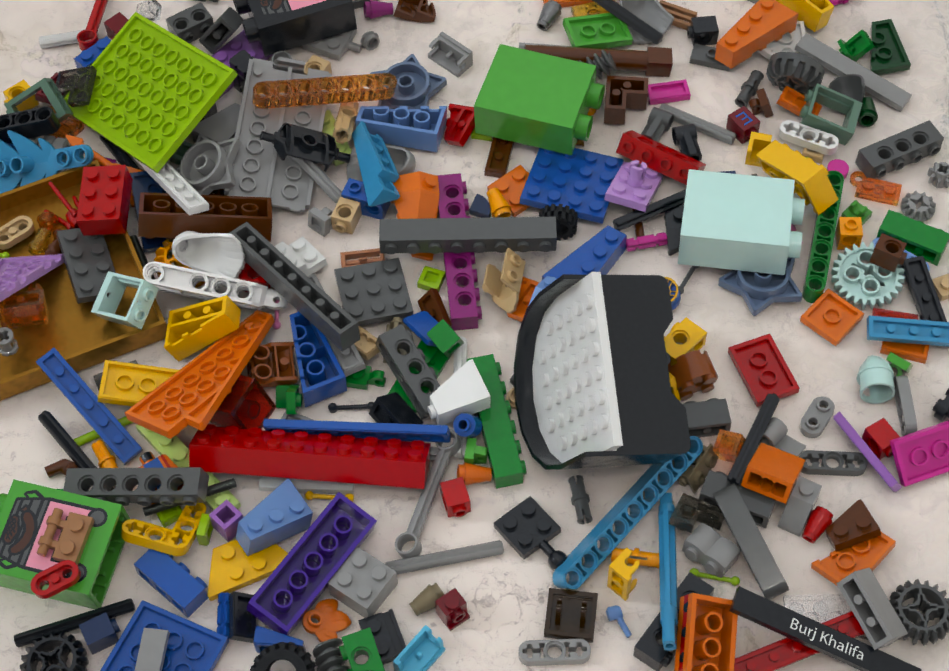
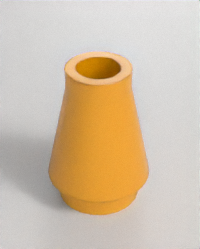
[487,188,512,217]

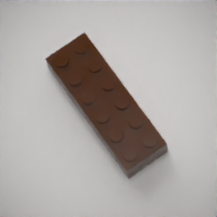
[138,192,272,242]

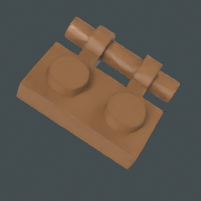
[37,508,95,566]

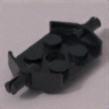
[260,122,351,172]

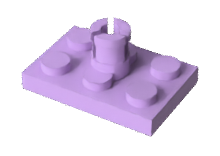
[604,160,664,212]

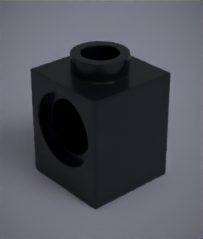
[687,16,719,46]

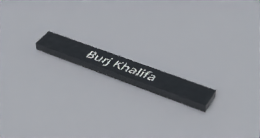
[729,586,922,671]

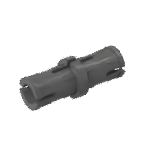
[735,70,764,107]
[568,475,593,524]

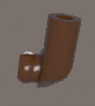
[44,459,79,478]

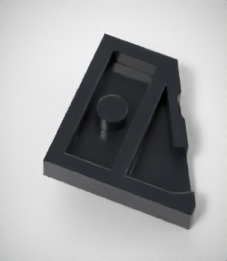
[664,204,684,256]

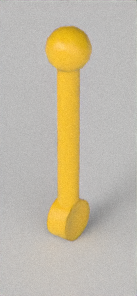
[305,491,354,502]

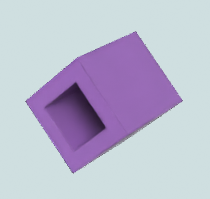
[209,499,244,542]

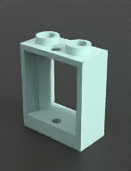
[91,271,159,330]

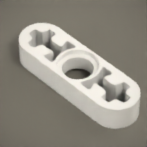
[779,120,839,155]

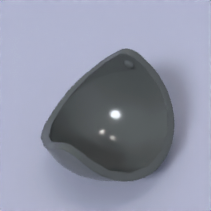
[828,74,865,102]

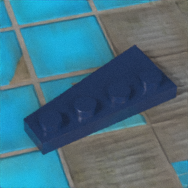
[130,171,167,253]

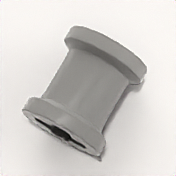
[0,327,19,356]

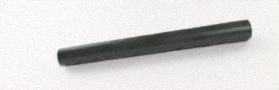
[143,478,237,516]

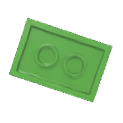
[563,13,633,49]

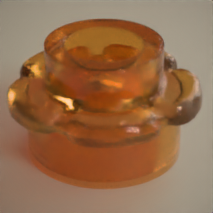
[37,211,59,231]

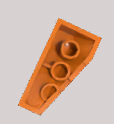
[391,171,439,261]

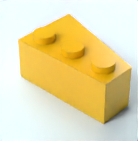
[164,295,241,362]

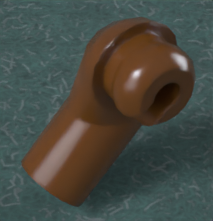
[45,229,62,255]

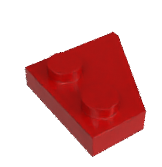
[444,103,475,147]

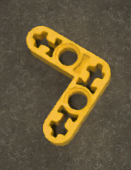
[121,503,206,556]

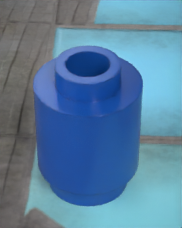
[453,413,482,438]

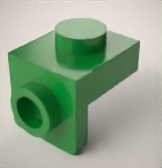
[837,30,875,62]
[276,385,303,414]

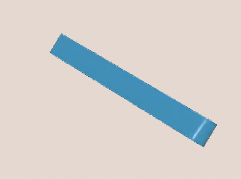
[552,436,703,589]

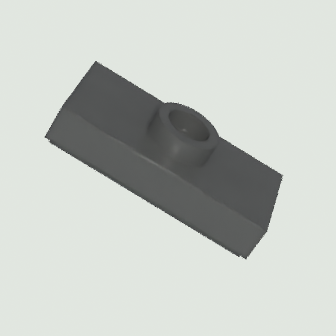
[689,43,730,71]

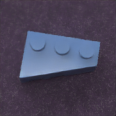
[236,478,313,556]

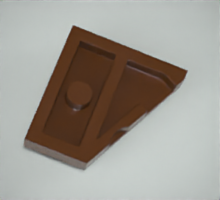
[825,499,881,552]

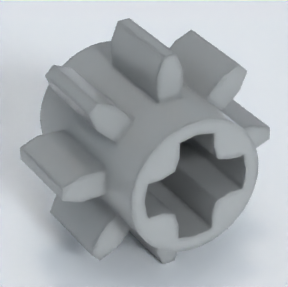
[927,162,949,188]

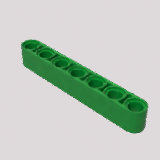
[802,170,844,303]

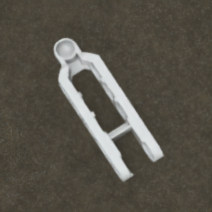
[143,261,288,311]

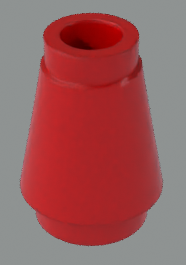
[802,506,833,543]

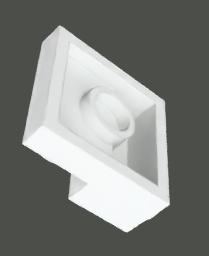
[274,236,328,277]

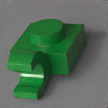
[346,365,386,390]

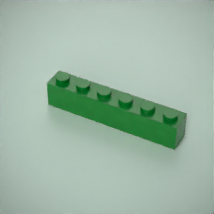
[466,354,527,489]

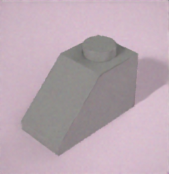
[778,476,822,537]

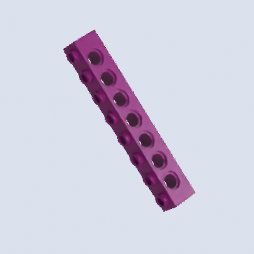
[437,173,482,331]

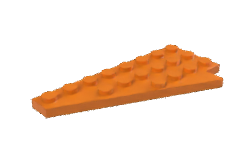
[125,310,275,439]

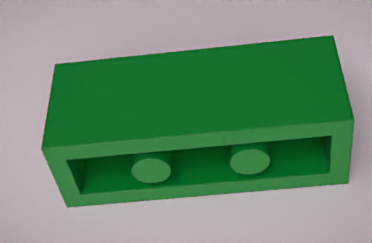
[877,210,949,266]

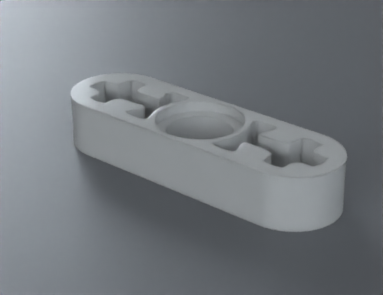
[894,376,917,436]
[519,639,591,666]

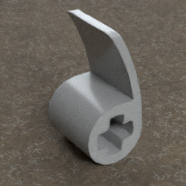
[760,417,806,457]

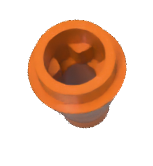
[457,462,492,485]

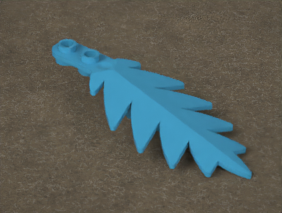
[0,130,94,194]

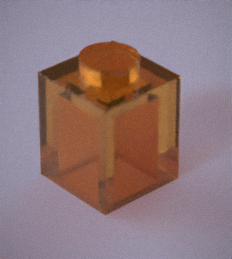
[713,429,745,463]

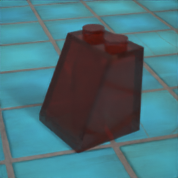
[210,375,276,429]

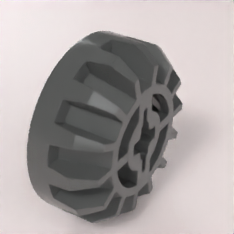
[766,52,825,94]

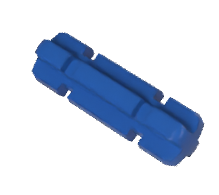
[217,592,230,639]

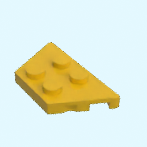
[207,539,288,601]

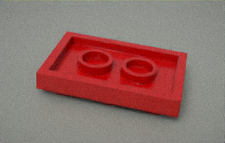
[728,333,800,407]

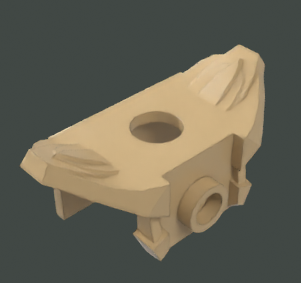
[482,248,526,313]

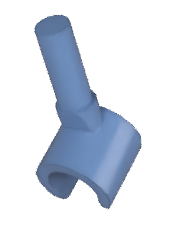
[606,605,632,638]

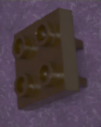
[544,588,598,643]

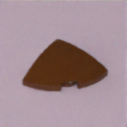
[393,0,436,22]

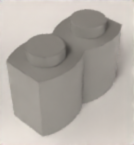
[682,523,741,578]

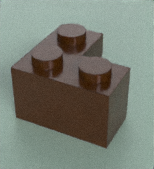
[604,76,649,125]

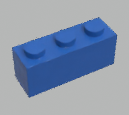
[134,549,208,618]

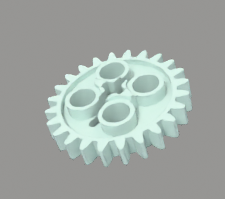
[831,242,905,310]

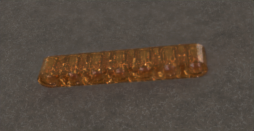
[252,73,397,109]

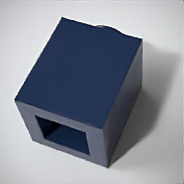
[79,612,121,655]

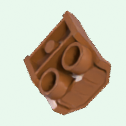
[247,342,298,391]

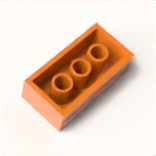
[674,593,738,671]

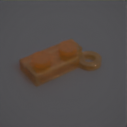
[850,171,902,206]

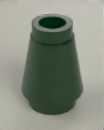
[858,97,878,127]

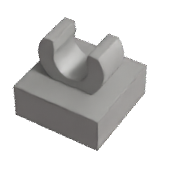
[308,207,333,237]

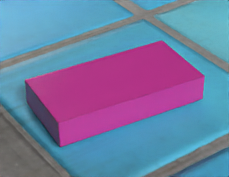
[647,79,691,105]

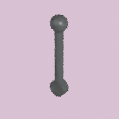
[678,266,700,295]

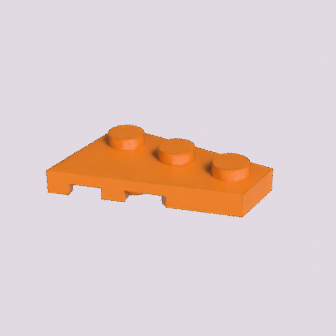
[811,532,896,585]

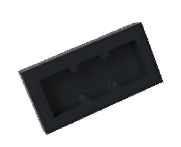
[229,591,256,643]

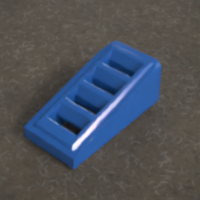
[253,626,306,653]

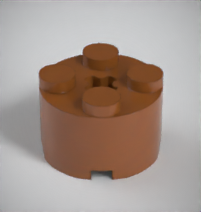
[668,350,718,401]

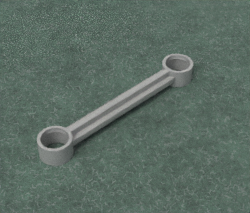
[395,429,461,559]

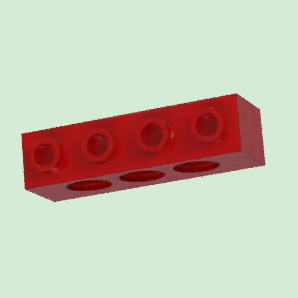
[616,130,706,185]

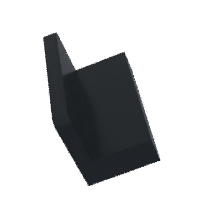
[369,392,424,424]

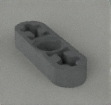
[799,450,868,476]

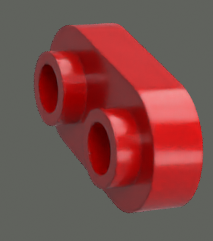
[31,560,81,599]

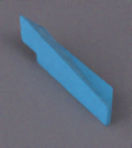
[352,121,400,207]

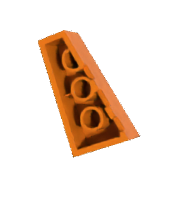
[715,0,798,69]

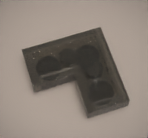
[56,66,97,107]
[669,493,725,533]

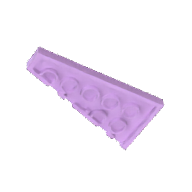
[0,254,64,302]

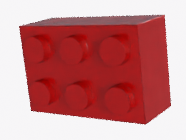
[76,165,133,236]

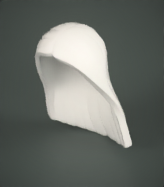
[172,231,245,278]

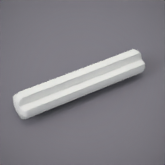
[39,30,99,48]

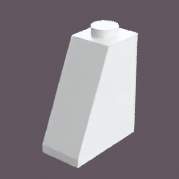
[427,359,491,425]

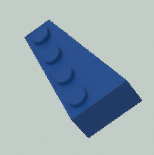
[289,312,347,407]

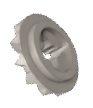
[901,191,936,221]

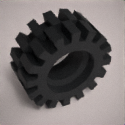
[539,204,578,241]

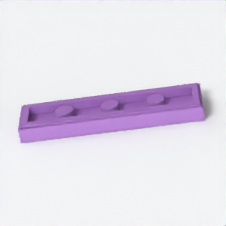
[833,411,902,492]

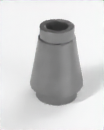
[537,0,562,31]

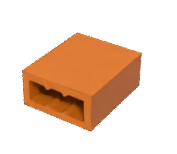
[741,442,806,504]

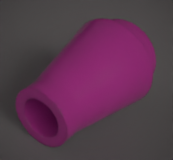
[363,0,393,19]

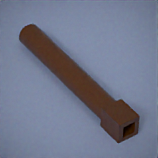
[521,44,673,77]

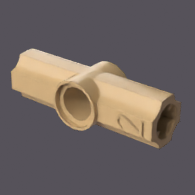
[332,95,359,144]

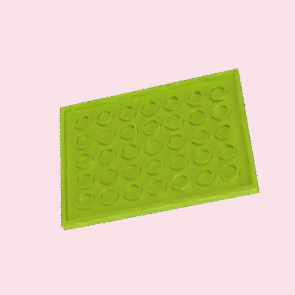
[64,12,238,173]

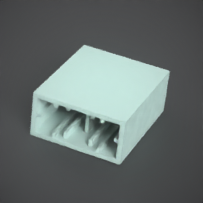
[678,169,805,275]

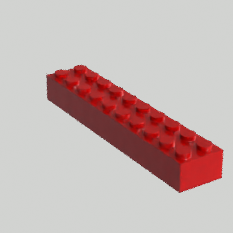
[189,424,431,489]

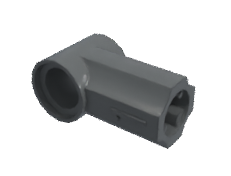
[641,107,674,142]

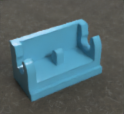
[393,625,445,671]

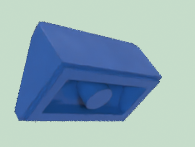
[403,311,439,347]

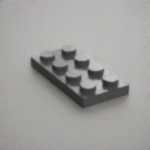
[57,228,116,304]

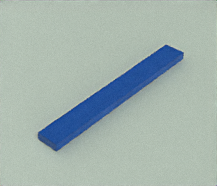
[263,419,451,443]

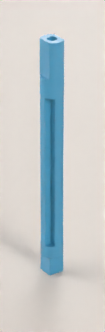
[658,493,678,651]

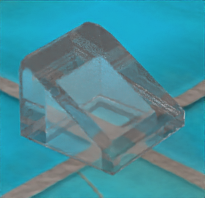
[136,0,162,21]

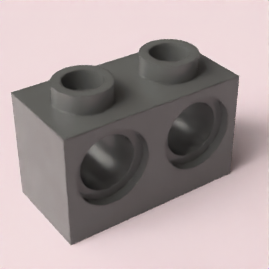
[166,2,214,43]

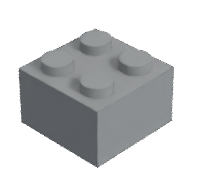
[328,546,398,618]

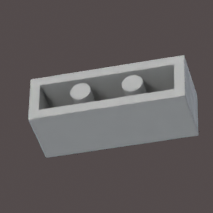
[836,567,908,650]

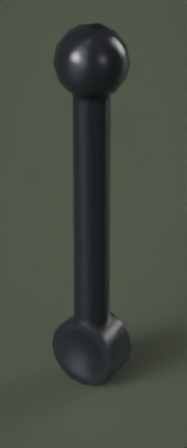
[328,402,374,413]

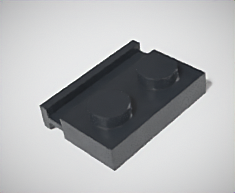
[358,609,406,665]

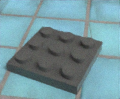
[334,258,413,326]

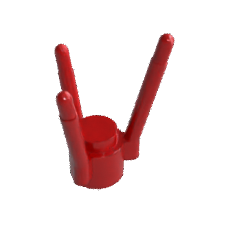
[44,182,79,229]

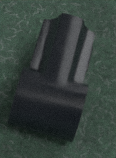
[672,124,702,161]

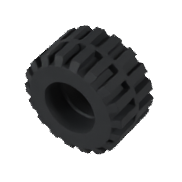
[250,642,316,671]

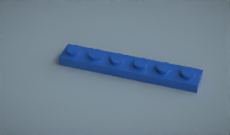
[36,348,143,465]

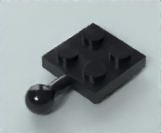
[494,496,567,569]

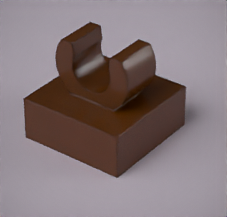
[748,88,774,118]

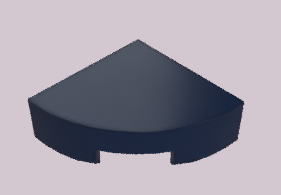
[469,194,491,218]

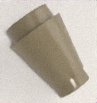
[409,583,444,616]

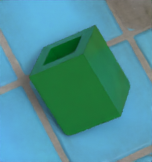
[427,319,464,358]

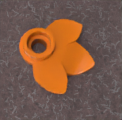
[302,599,351,642]

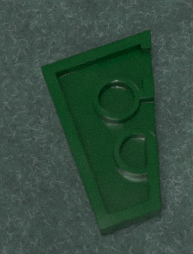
[870,19,911,75]

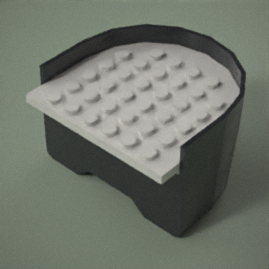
[514,272,691,470]

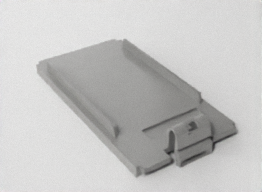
[224,57,332,213]

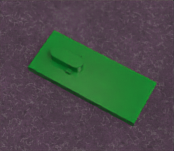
[388,340,453,413]

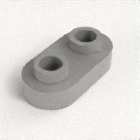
[800,397,835,438]

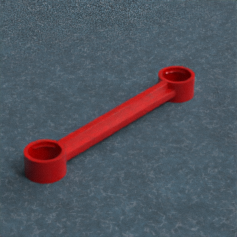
[77,0,108,51]

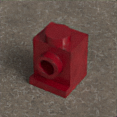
[435,588,470,631]

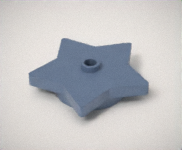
[370,54,447,109]
[718,258,802,316]

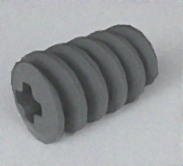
[579,49,618,79]
[313,638,349,671]

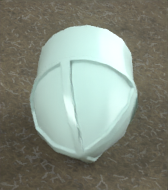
[857,355,895,404]

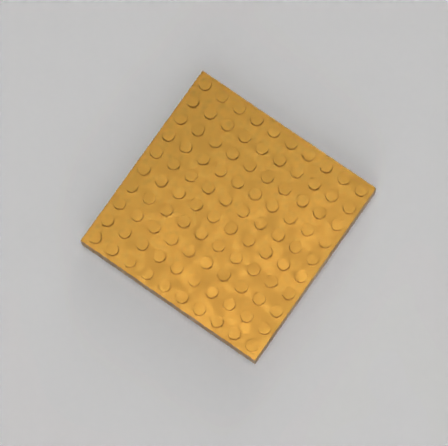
[0,160,167,401]

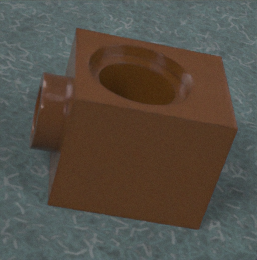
[869,233,908,272]

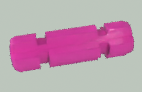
[626,232,668,252]

